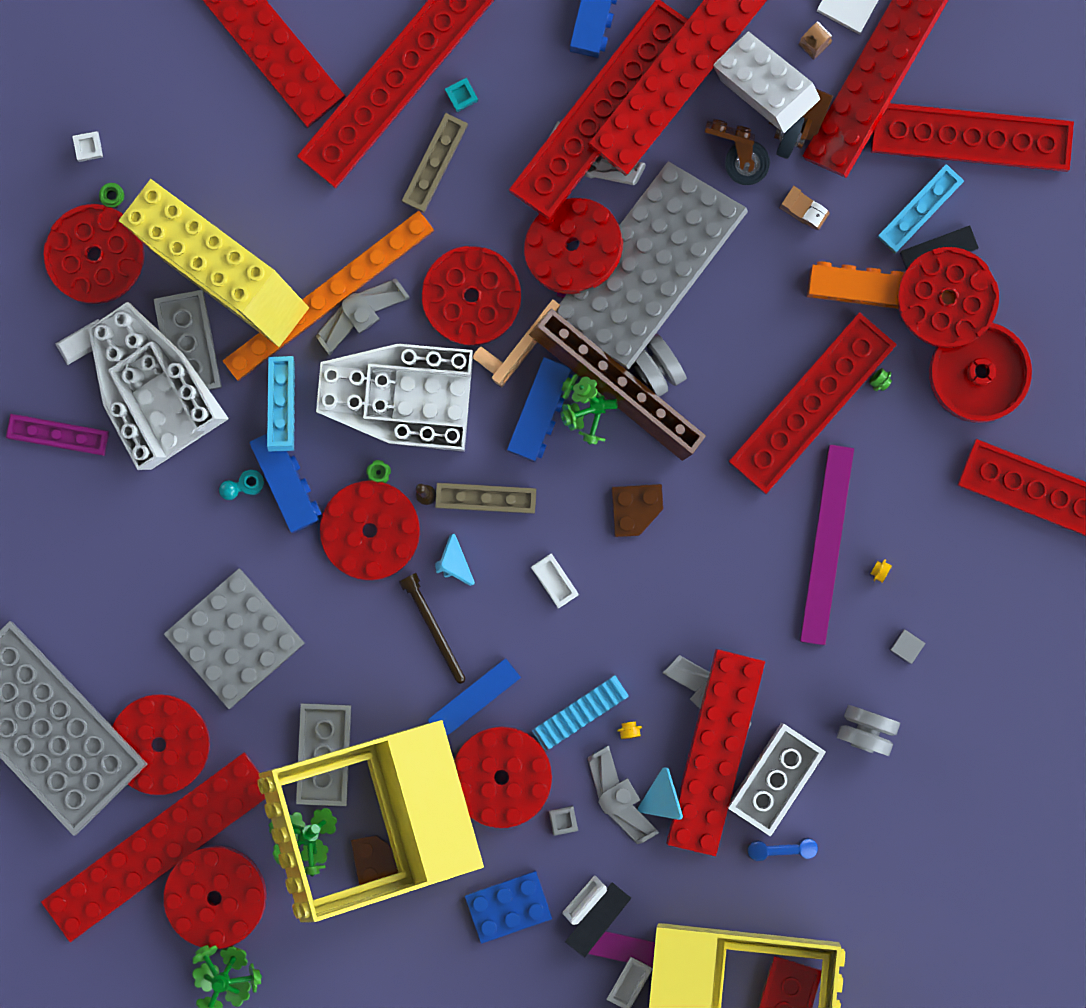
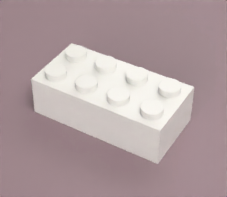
[713,31,820,133]
[727,723,826,836]

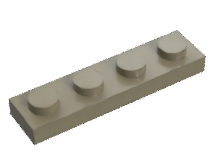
[402,113,468,213]
[435,483,536,514]

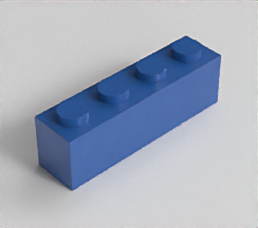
[570,0,617,58]
[507,357,573,462]
[249,434,322,533]

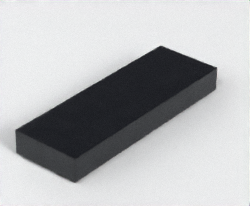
[900,225,979,269]
[565,882,631,958]

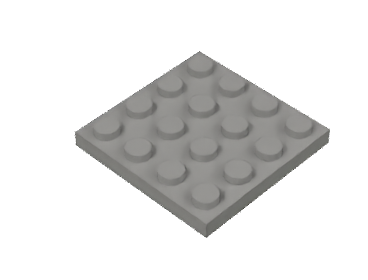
[164,568,305,709]

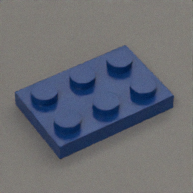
[465,871,552,944]

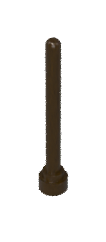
[416,484,436,505]
[399,573,465,684]

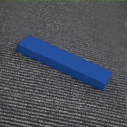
[427,658,521,736]

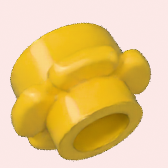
[871,559,892,583]
[617,722,642,739]

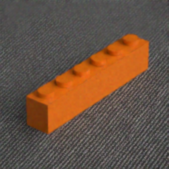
[807,261,955,309]

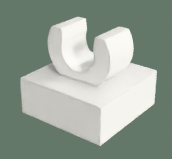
[73,131,103,162]

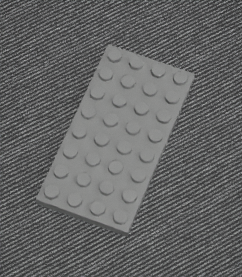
[556,161,748,369]
[0,621,148,836]

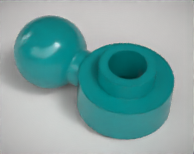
[219,470,264,500]

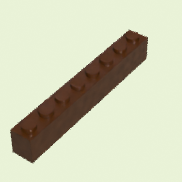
[529,308,706,461]

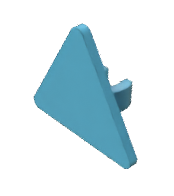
[435,534,474,586]
[638,767,683,820]

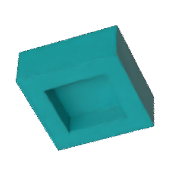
[445,78,478,112]

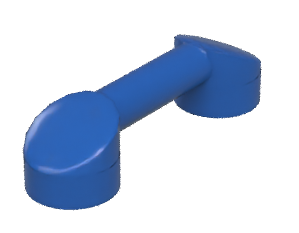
[747,838,818,861]

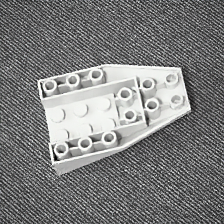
[88,302,229,470]
[316,344,473,452]

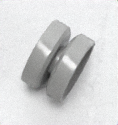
[633,333,687,397]
[836,705,900,756]

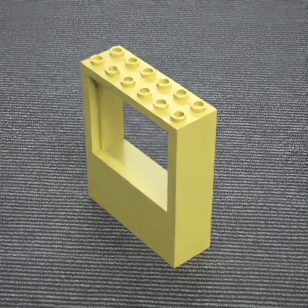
[119,179,309,347]
[258,720,484,922]
[649,923,845,1008]

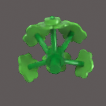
[561,374,618,445]
[268,808,337,877]
[192,945,262,1008]

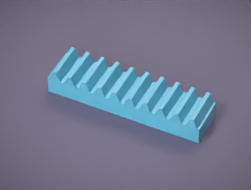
[877,164,964,254]
[267,356,295,451]
[532,675,629,751]

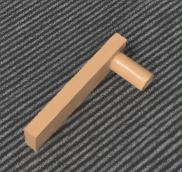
[473,299,561,388]

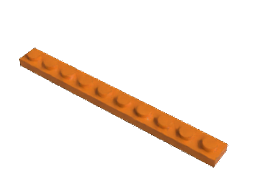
[223,211,434,381]

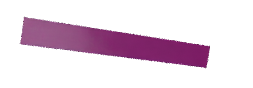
[800,445,854,645]

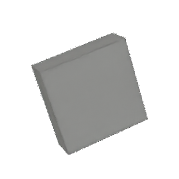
[890,629,926,664]
[549,806,578,836]

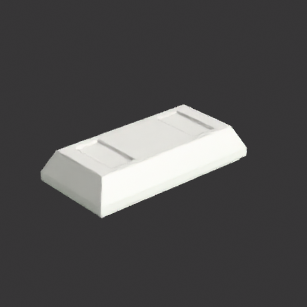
[55,319,99,365]
[531,553,579,609]
[562,876,607,925]
[607,957,653,1008]

